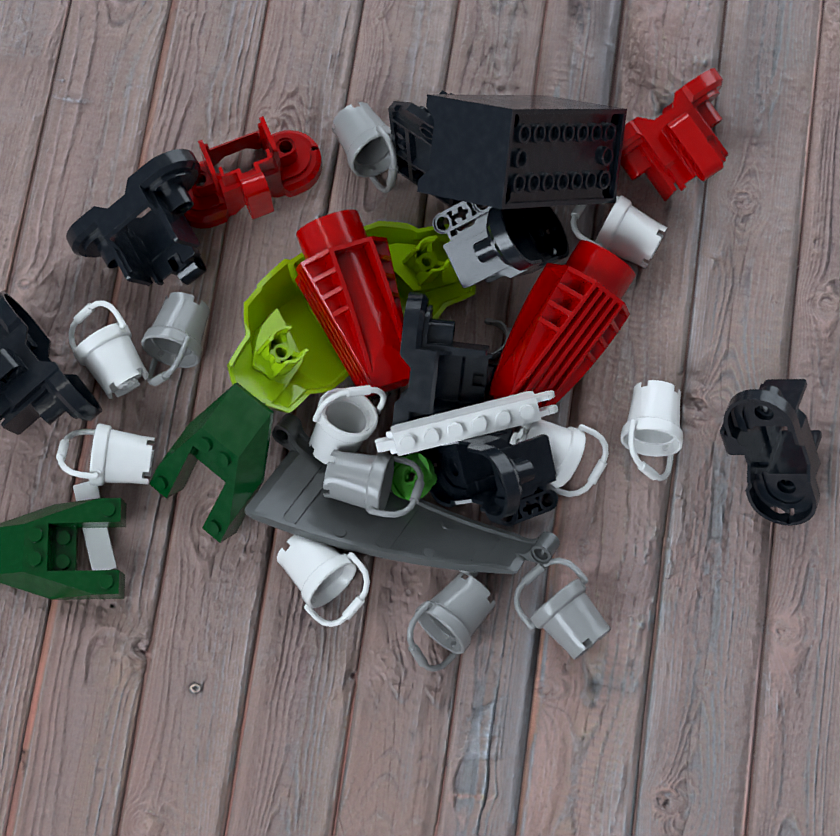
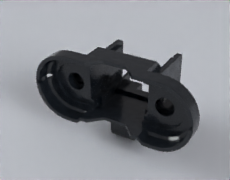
[66,149,207,286]
[432,201,569,288]
[0,291,102,435]
[392,291,497,457]
[720,379,822,526]
[419,428,558,526]

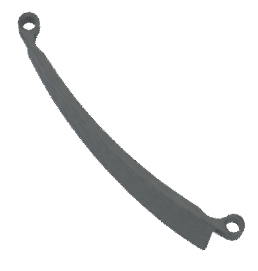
[245,413,560,574]

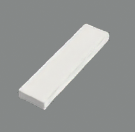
[73,481,117,570]

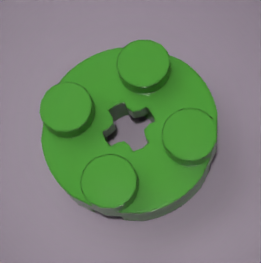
[391,453,437,501]

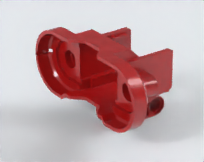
[620,68,729,201]
[184,116,322,229]

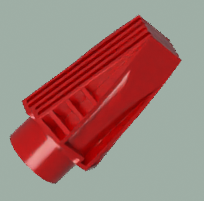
[295,209,411,398]
[489,240,636,408]

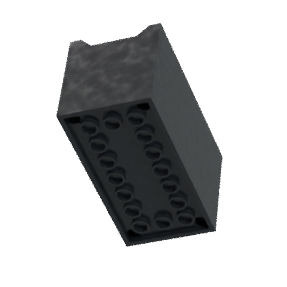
[417,94,627,209]

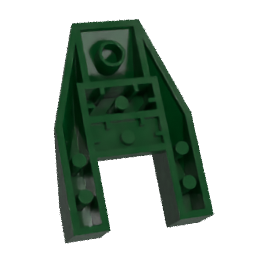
[149,383,274,543]
[0,498,127,600]

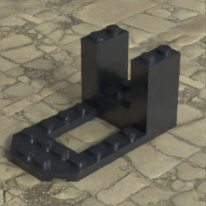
[388,90,468,217]

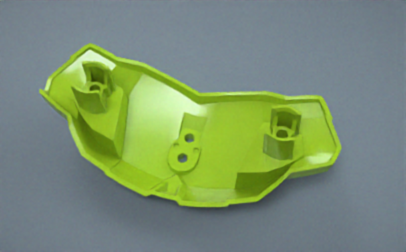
[227,221,476,413]

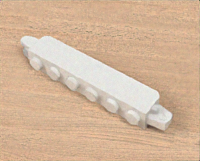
[375,390,558,456]

